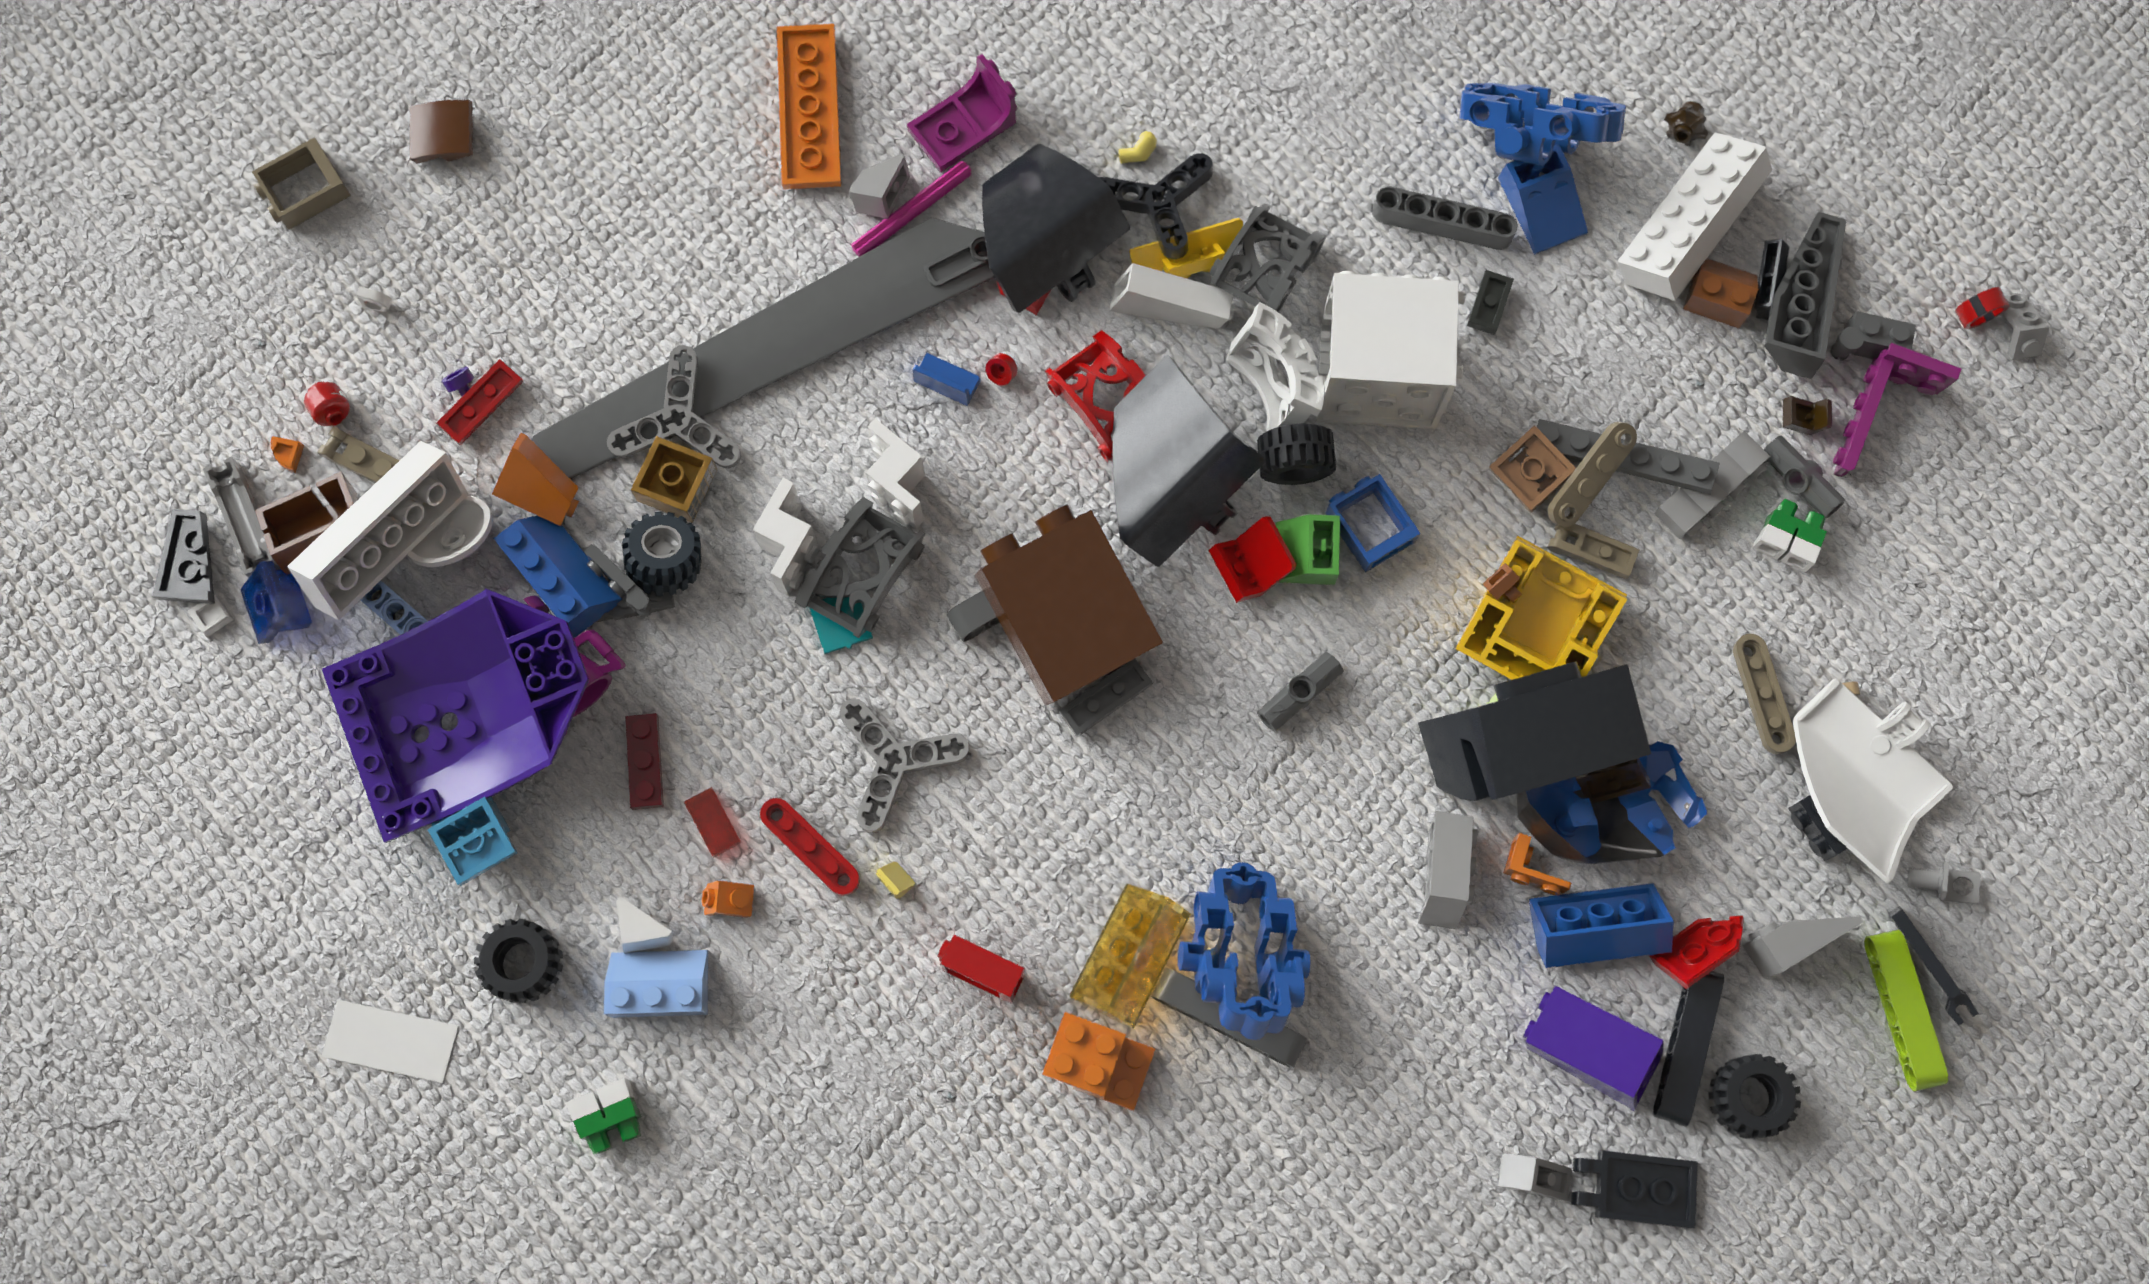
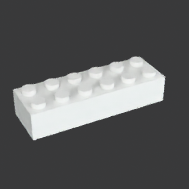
[1617,133,1772,301]
[287,441,469,620]

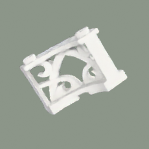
[1226,302,1324,432]

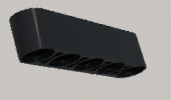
[1653,971,1724,1127]

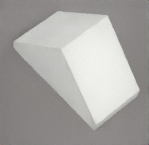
[616,896,673,953]

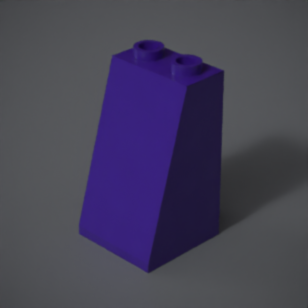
[1523,986,1664,1111]

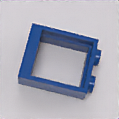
[1325,474,1420,573]

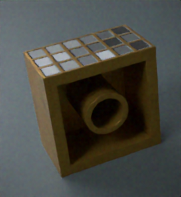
[631,436,718,523]

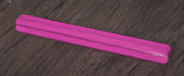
[851,161,972,257]

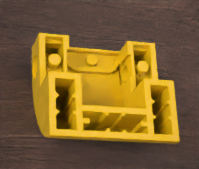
[1455,535,1627,680]

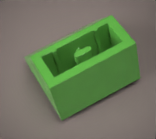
[1275,514,1340,585]

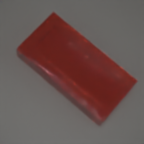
[684,787,742,858]

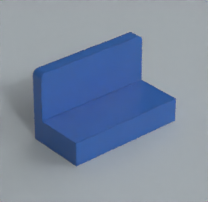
[912,353,981,406]

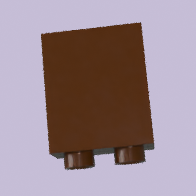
[974,504,1163,706]

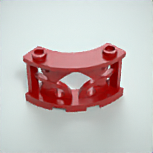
[1045,330,1146,462]

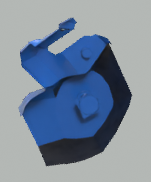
[1517,741,1708,864]

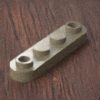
[1548,422,1637,527]
[1733,634,1796,755]

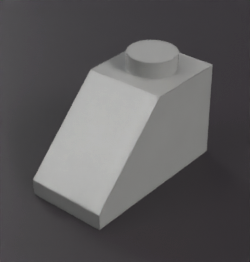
[849,155,910,218]
[1498,1153,1572,1201]

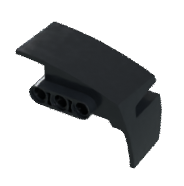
[1418,661,1651,801]

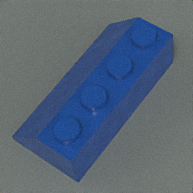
[493,516,622,638]
[1529,883,1674,968]

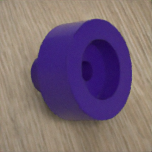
[441,366,474,397]

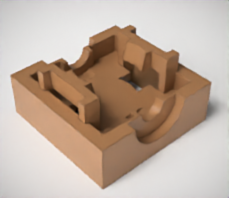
[1489,425,1576,513]

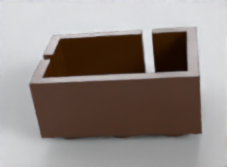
[255,471,359,575]

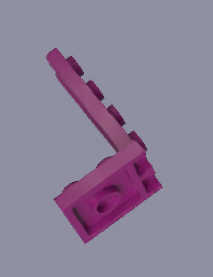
[1833,343,1962,477]

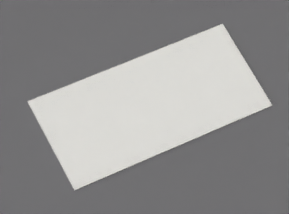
[321,1000,458,1083]

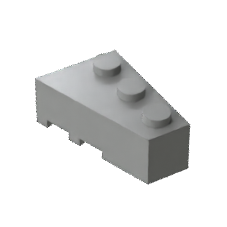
[1418,811,1478,929]

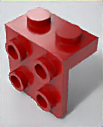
[1208,516,1296,603]

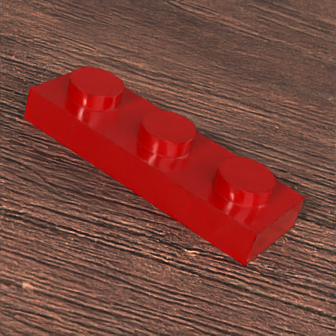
[436,359,523,446]

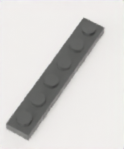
[1537,419,1720,495]

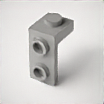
[2002,293,2049,360]

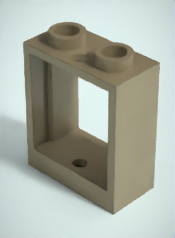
[252,137,351,230]

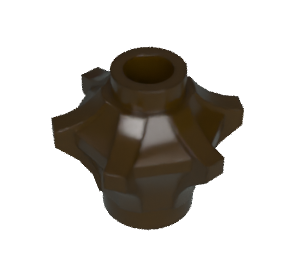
[1664,101,1708,146]

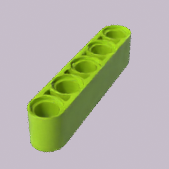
[1864,930,1948,1091]

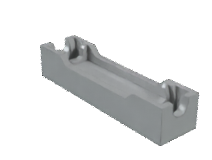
[203,456,281,581]

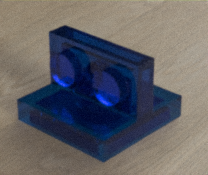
[240,560,312,644]

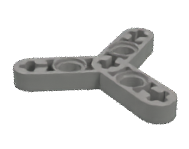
[607,345,741,468]
[840,698,969,833]

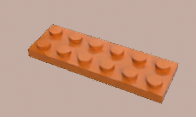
[777,23,842,190]

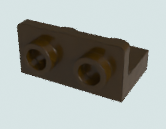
[1576,758,1651,804]

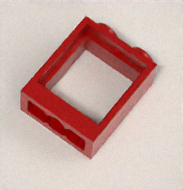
[937,934,1025,1004]

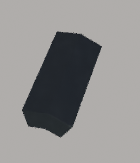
[1754,239,1790,320]

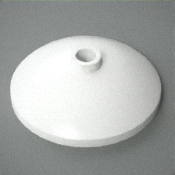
[407,496,493,567]

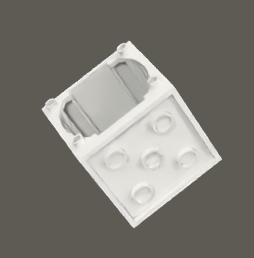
[1316,271,1465,429]

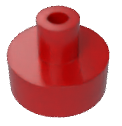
[985,353,1017,386]

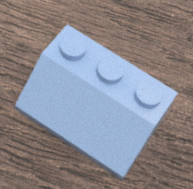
[604,950,708,1018]

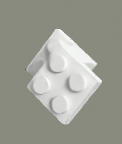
[866,418,925,529]
[753,478,819,595]

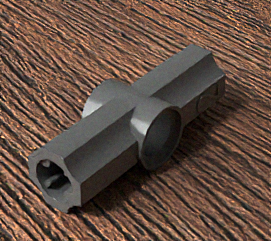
[1764,435,1845,519]
[1257,651,1344,733]

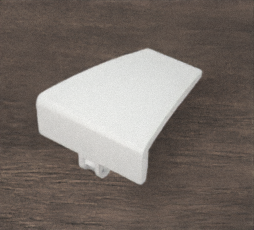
[1793,678,1953,884]

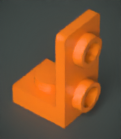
[1503,833,1572,895]

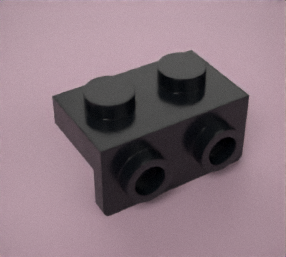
[1788,795,1848,861]

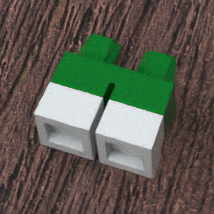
[1752,499,1827,572]
[565,1078,642,1155]

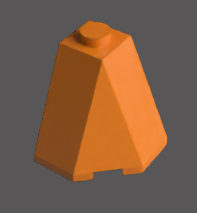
[492,433,579,526]

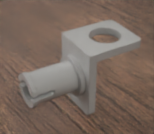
[1907,862,1981,904]

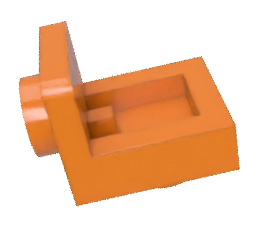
[702,881,754,918]

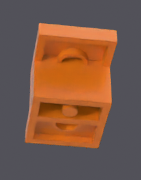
[1042,1012,1155,1111]

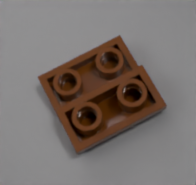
[410,100,473,164]

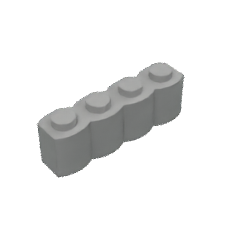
[1654,431,1771,539]

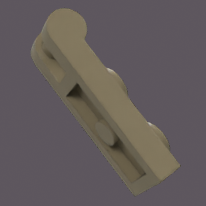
[317,426,400,483]
[1547,524,1640,580]

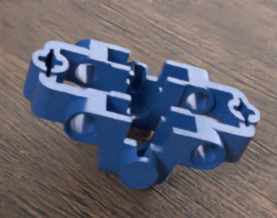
[1460,83,1626,166]
[1177,862,1311,1040]

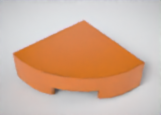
[271,436,304,473]

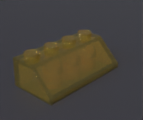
[1069,883,1191,1028]

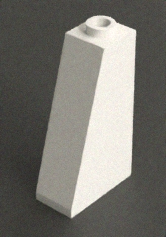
[1110,263,1235,329]

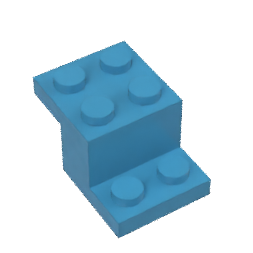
[427,797,518,886]

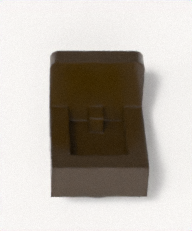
[1783,396,1832,435]

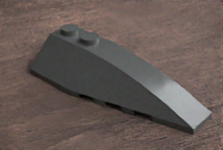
[1764,211,1847,379]

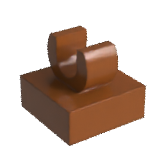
[1483,563,1522,603]

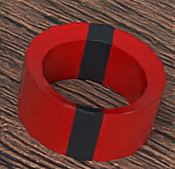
[1955,287,2010,330]

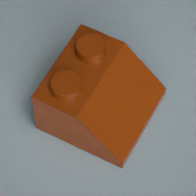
[1683,258,1758,329]

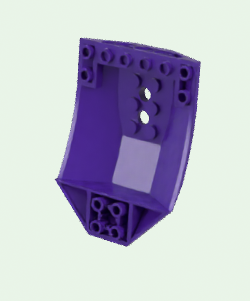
[321,588,589,843]

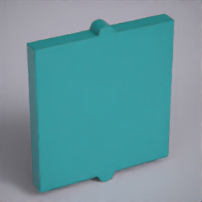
[809,597,873,654]

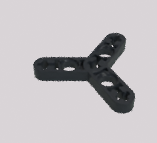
[1099,153,1213,259]

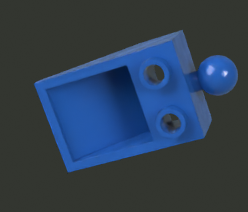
[1498,144,1588,255]

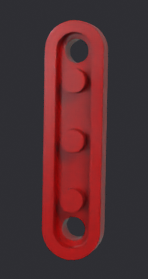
[760,798,860,896]

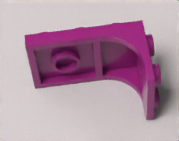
[906,54,1017,173]

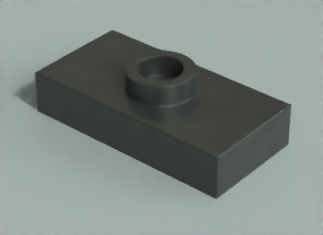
[1467,270,1514,335]

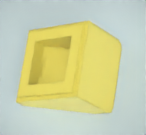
[876,862,915,899]

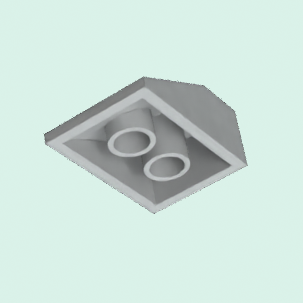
[1743,916,1864,978]

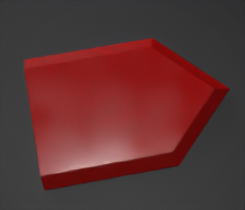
[1649,915,1744,989]

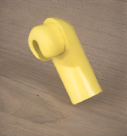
[1119,131,1157,164]

